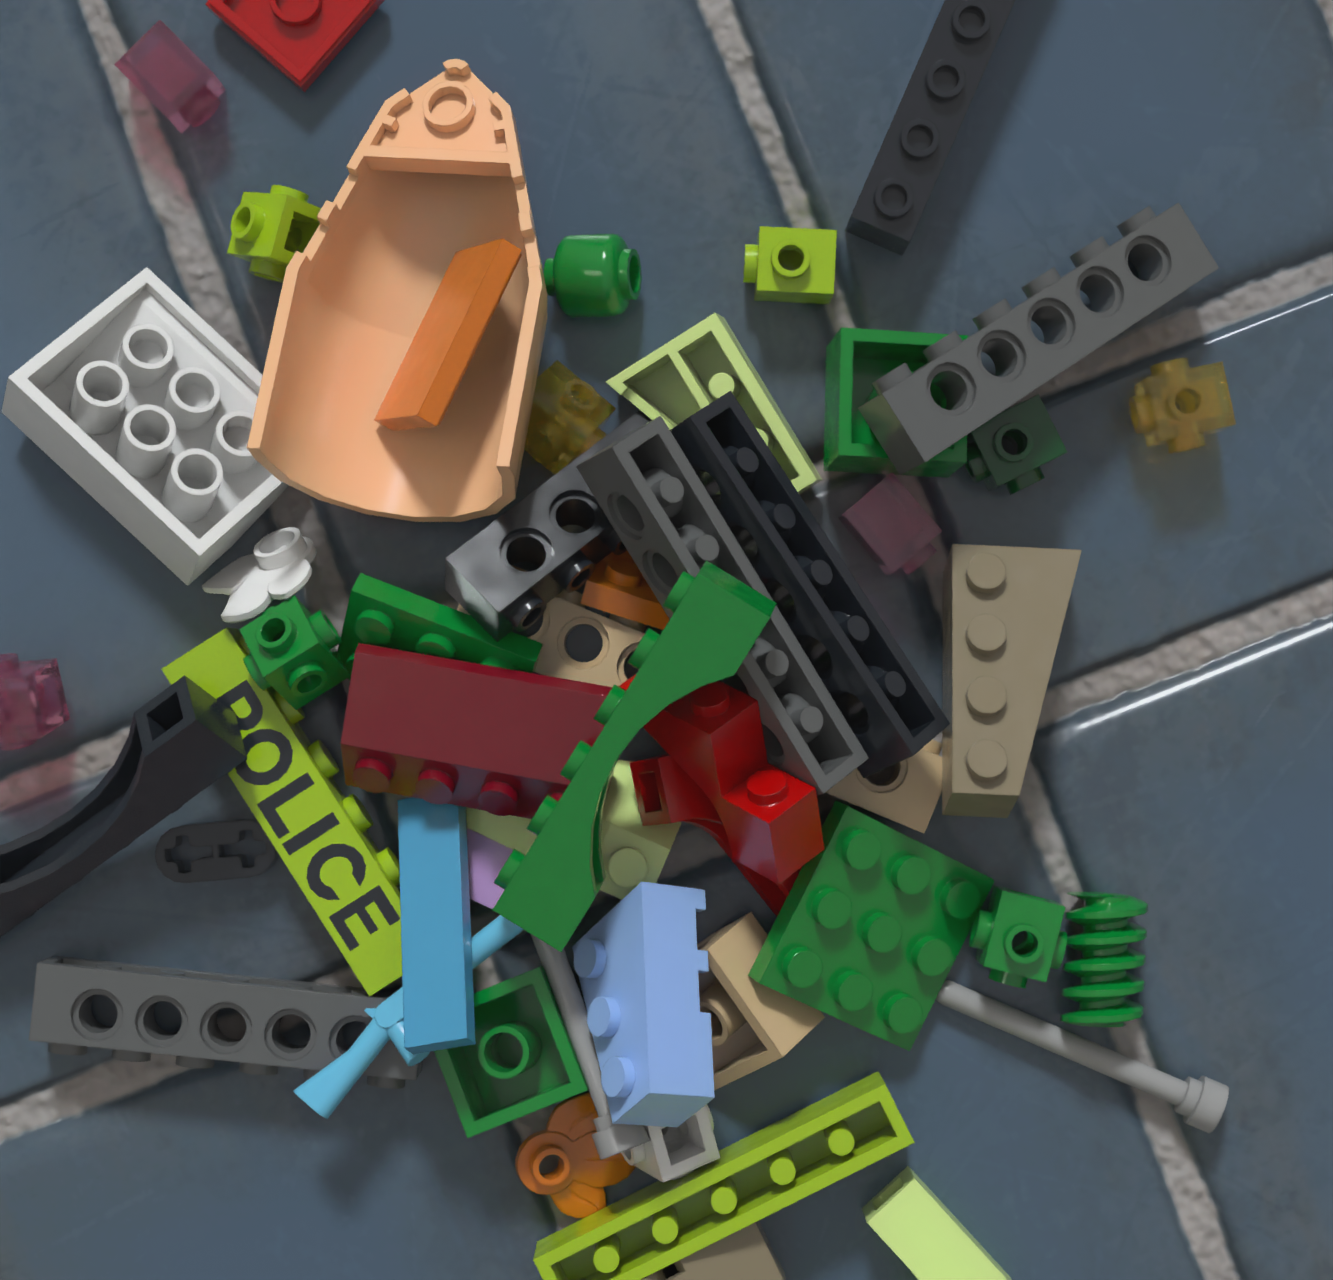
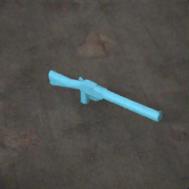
[293,915,524,1119]

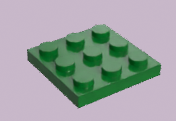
[748,800,995,1051]

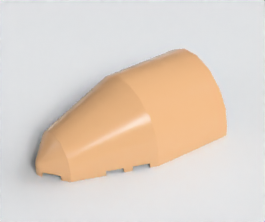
[247,59,547,522]

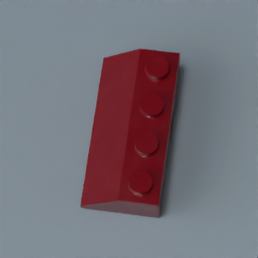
[340,643,614,819]

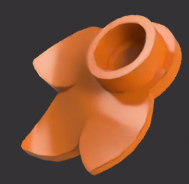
[515,1092,636,1218]

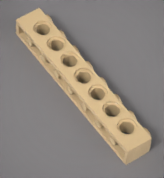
[457,565,942,833]

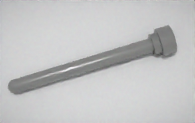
[531,934,650,1160]
[936,980,1229,1133]

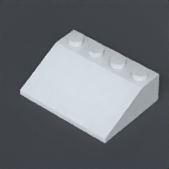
[2,267,289,586]

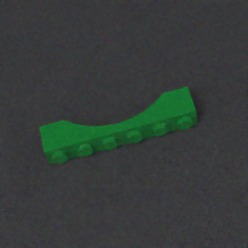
[493,560,777,952]

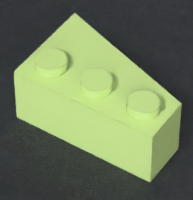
[606,313,823,494]

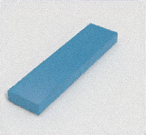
[398,797,476,1054]

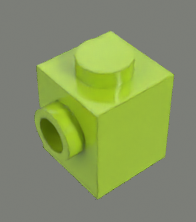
[743,226,837,304]

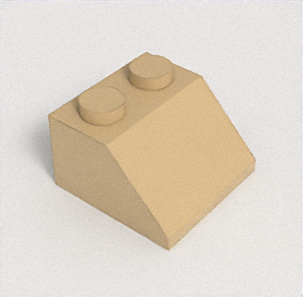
[697,912,825,1090]

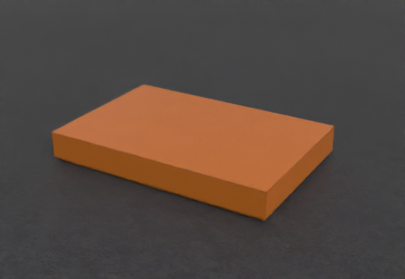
[374,238,522,431]

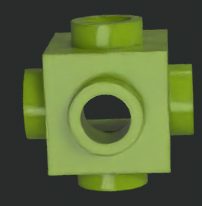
[227,185,321,283]

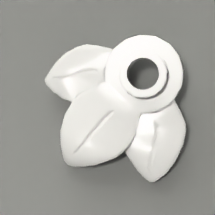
[202,527,317,623]

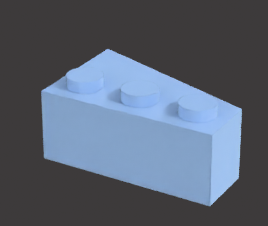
[572,881,715,1127]

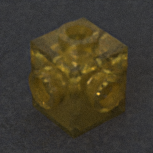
[1129,358,1236,454]
[524,360,616,475]

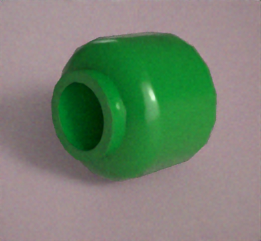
[543,234,642,317]

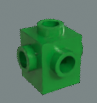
[239,595,350,710]
[969,885,1067,988]

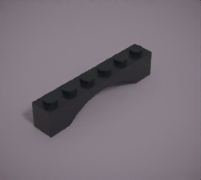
[0,675,247,937]

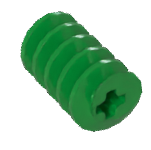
[1060,892,1148,1027]

